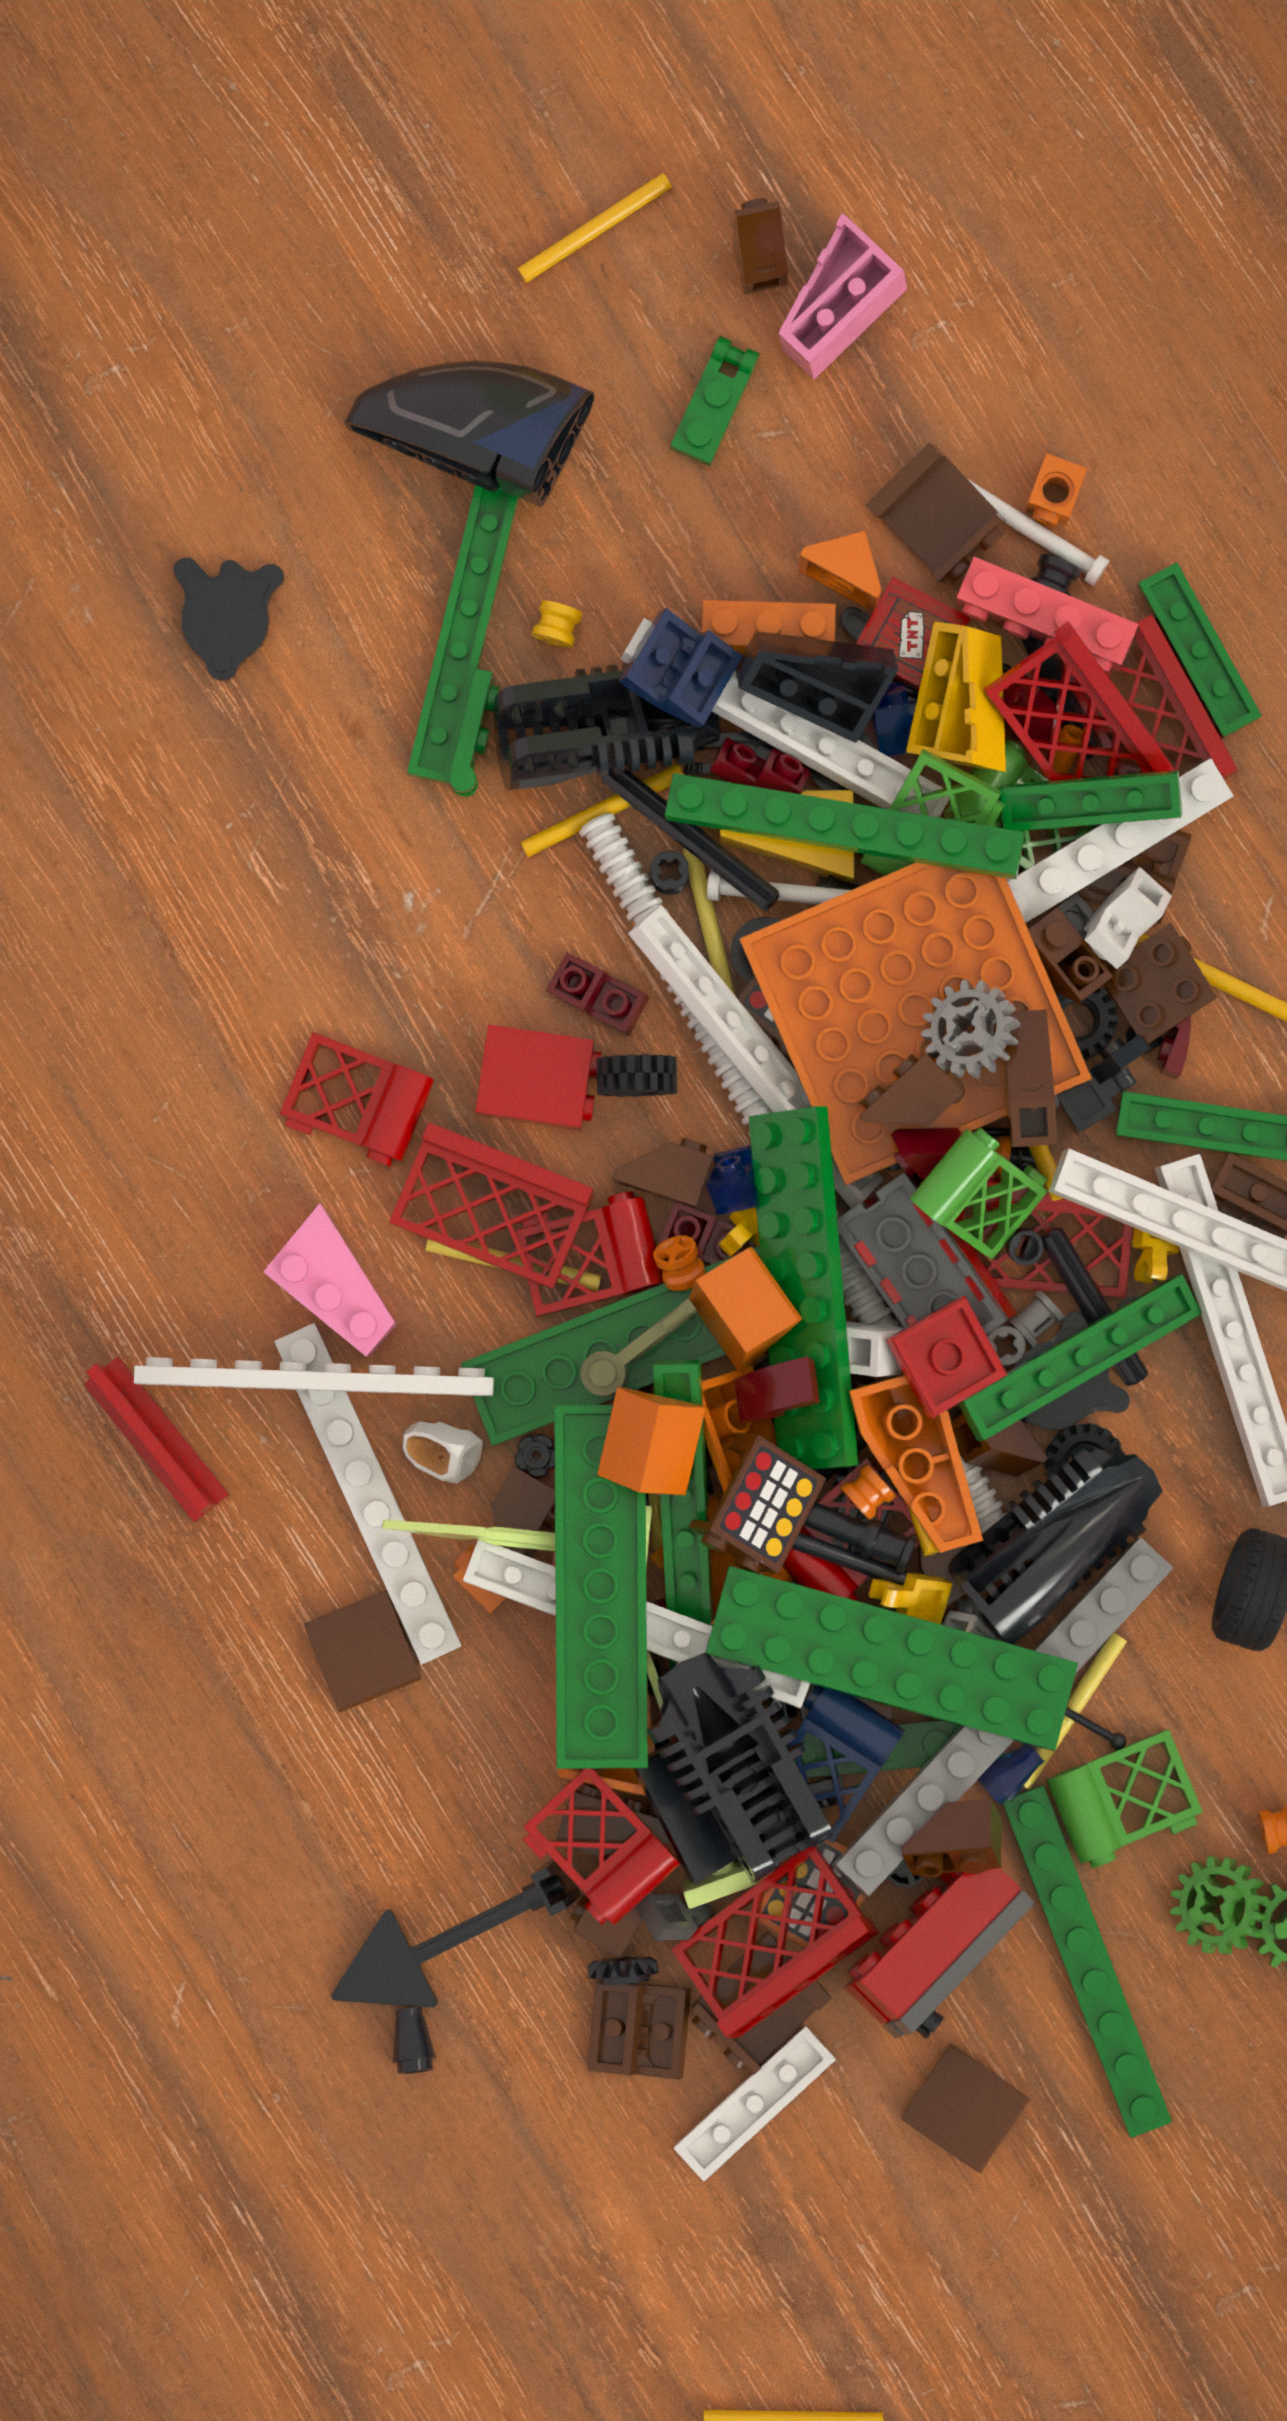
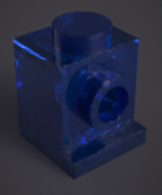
[872,683,917,756]
[706,1145,760,1215]

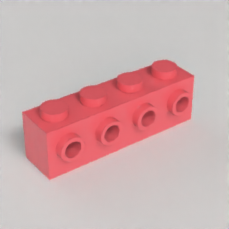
[956,557,1138,673]

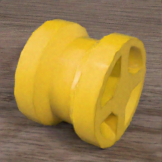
[531,600,583,648]

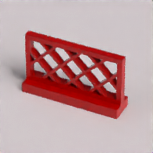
[1062,614,1239,780]
[984,621,1175,827]
[389,1122,595,1290]
[954,1177,1133,1298]
[83,1356,230,1523]
[671,1846,880,2038]

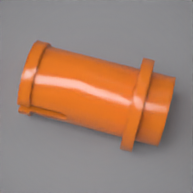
[1039,724,1083,780]

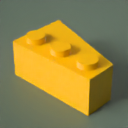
[906,621,1006,772]
[720,790,854,883]

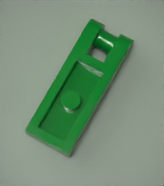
[670,336,760,467]
[450,668,500,798]

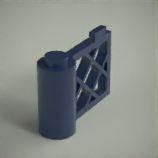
[787,1686,905,1842]

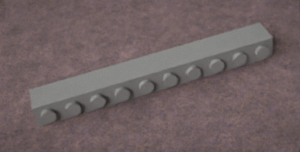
[830,1537,1173,1897]

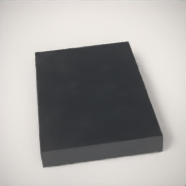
[633,1743,738,1884]

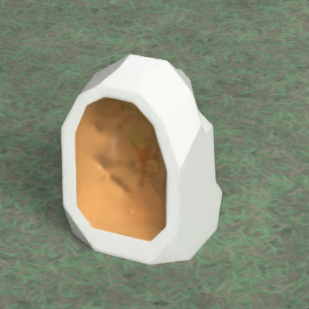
[403,1421,483,1484]

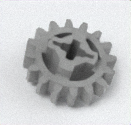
[921,980,1020,1079]

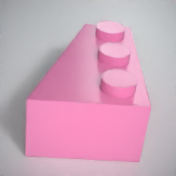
[778,213,908,380]
[263,1204,397,1358]

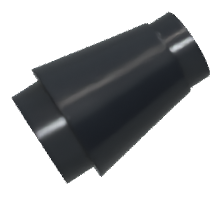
[392,2007,437,2074]

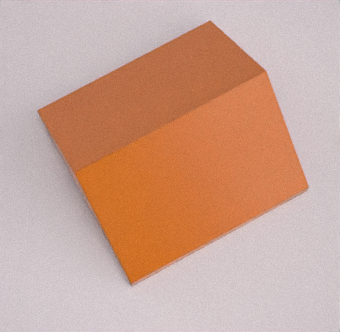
[798,531,882,613]
[689,1247,802,1372]
[597,1386,706,1495]

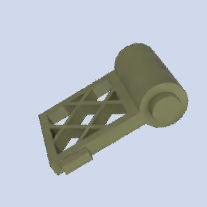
[580,1299,698,1397]

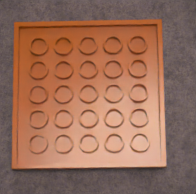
[739,863,1092,1185]

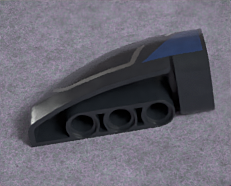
[344,360,594,507]

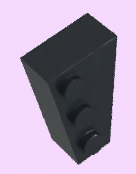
[735,631,899,743]

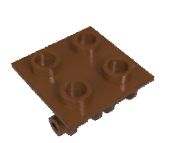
[1105,923,1218,1044]

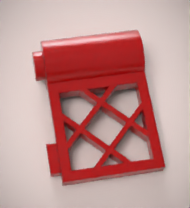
[280,1032,435,1167]
[515,1191,663,1317]
[782,1459,919,1601]
[522,1769,681,1925]

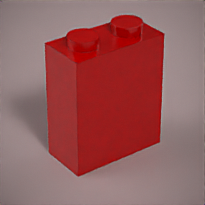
[475,1024,602,1131]

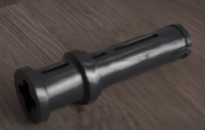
[803,1502,918,1574]

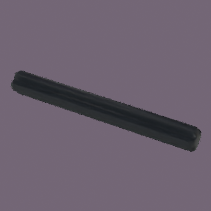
[601,768,780,911]

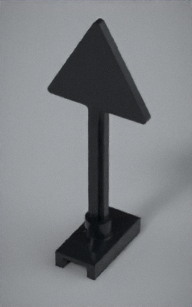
[331,1860,581,2008]

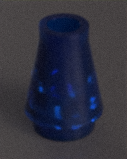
[978,1743,1045,1805]

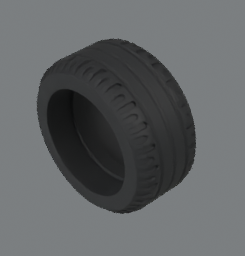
[1212,1528,1287,1651]

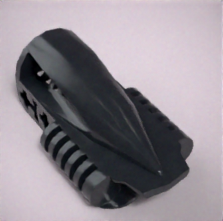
[494,663,720,791]
[949,1444,1163,1645]
[647,1652,833,1883]

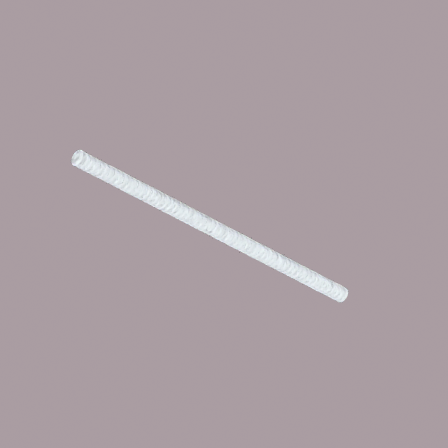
[579,813,1007,1534]

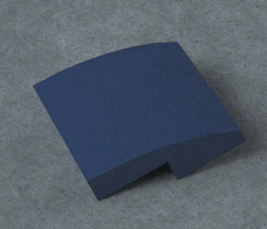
[619,608,743,727]

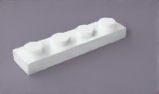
[673,2025,836,2182]

